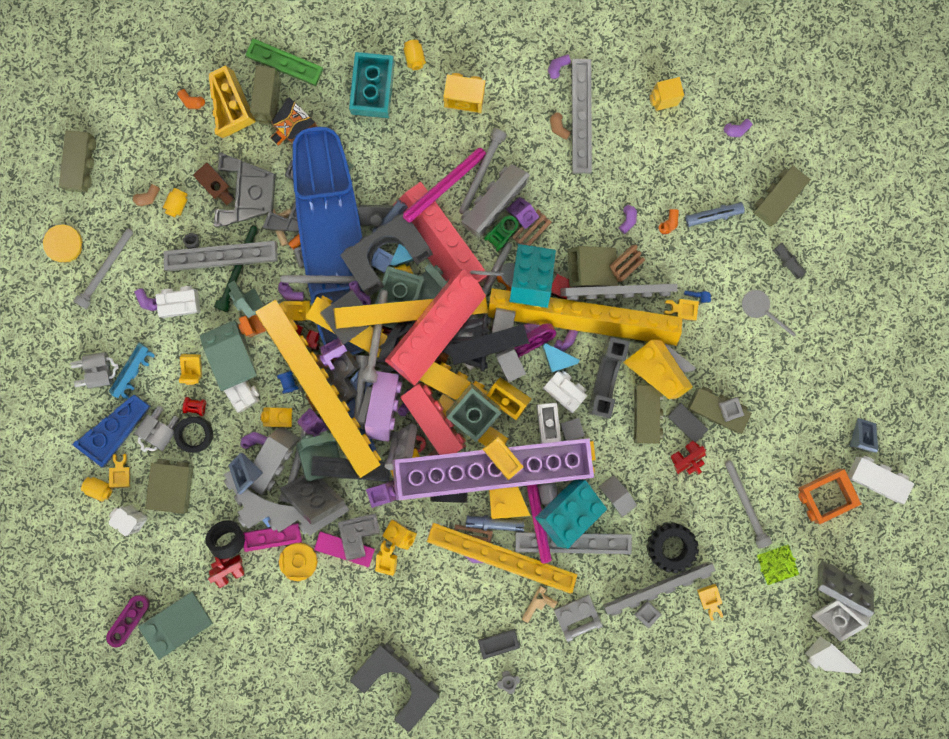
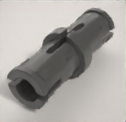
[772,243,807,279]

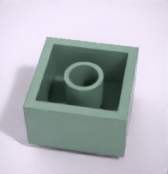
[446,383,502,442]

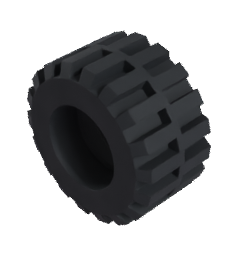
[647,522,699,573]

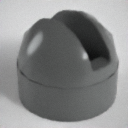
[183,233,200,249]

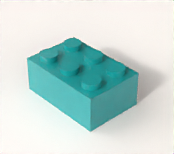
[349,52,395,118]
[509,244,556,308]
[535,479,607,549]

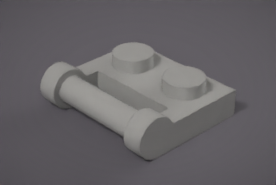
[385,423,418,470]
[554,594,603,642]

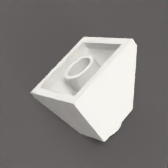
[812,600,871,641]
[805,637,861,674]

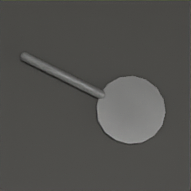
[470,263,515,287]
[742,290,796,336]

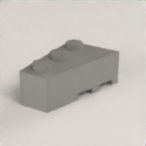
[250,427,300,495]

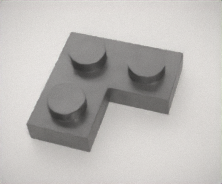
[325,351,359,404]
[338,513,380,561]

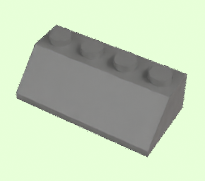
[461,164,530,239]

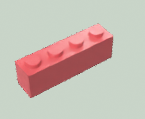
[400,383,466,455]

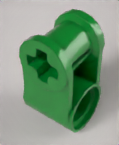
[484,216,518,252]

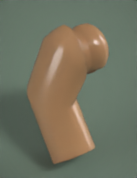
[550,113,571,140]
[133,184,160,206]

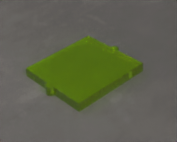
[757,544,799,585]

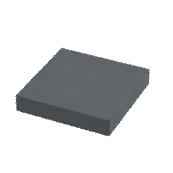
[320,290,371,345]

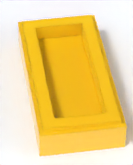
[482,436,523,480]

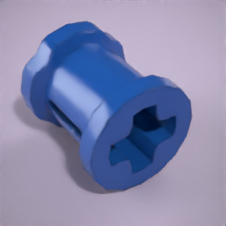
[277,371,299,394]

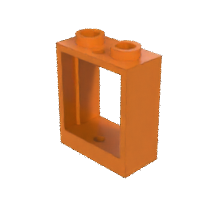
[798,468,862,524]

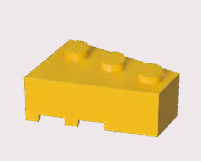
[209,65,256,138]
[623,340,693,399]
[489,487,530,519]

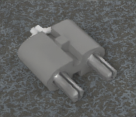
[70,352,119,389]
[134,406,180,452]

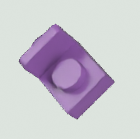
[506,197,539,229]
[319,338,347,370]
[297,408,329,437]
[366,480,396,508]

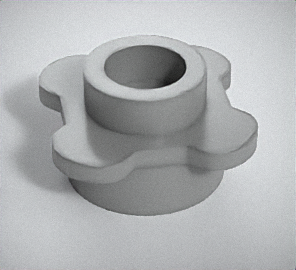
[497,671,520,694]

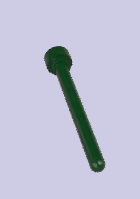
[214,225,258,313]

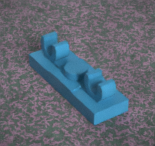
[109,342,155,399]

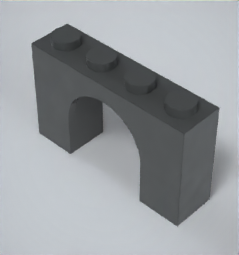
[340,213,433,296]
[587,337,630,419]
[350,642,440,732]

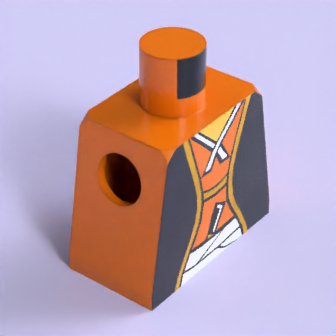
[270,97,318,146]

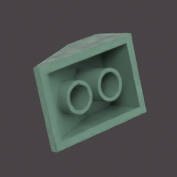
[375,266,424,334]
[199,320,257,391]
[138,591,213,660]

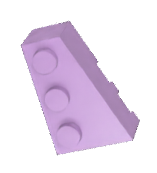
[365,371,402,442]

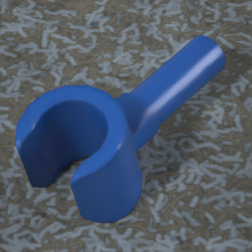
[684,290,711,303]

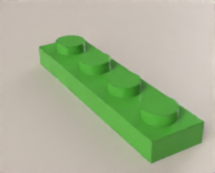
[245,38,323,86]

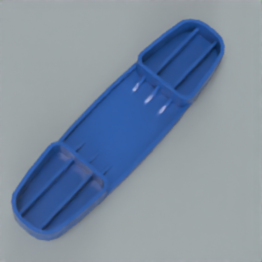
[292,127,365,355]

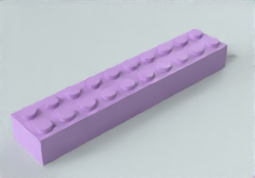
[392,438,594,500]

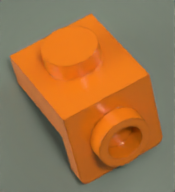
[238,315,266,338]

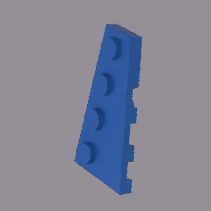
[71,395,151,468]

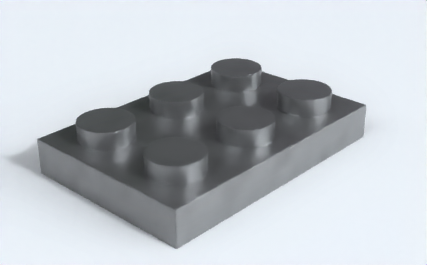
[280,475,345,525]
[818,561,875,618]

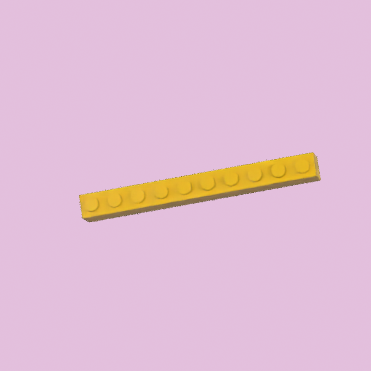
[488,288,682,346]
[306,295,488,400]
[255,299,381,478]

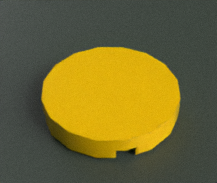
[43,224,83,263]
[279,542,318,581]

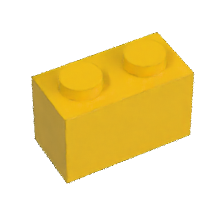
[649,77,684,111]
[486,377,531,420]

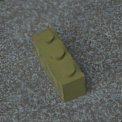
[59,130,96,193]
[753,166,811,227]
[634,385,663,444]
[687,386,752,434]

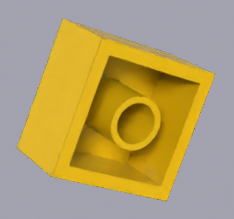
[443,73,485,113]

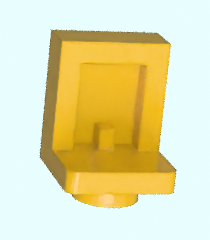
[282,301,311,321]
[179,354,202,385]
[261,407,292,427]
[382,519,417,550]

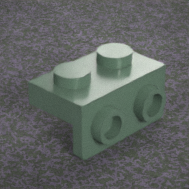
[228,281,264,318]

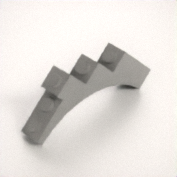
[223,471,349,536]

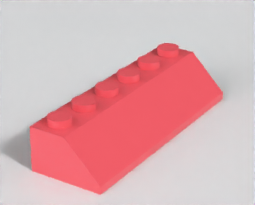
[393,182,488,283]
[384,269,486,386]

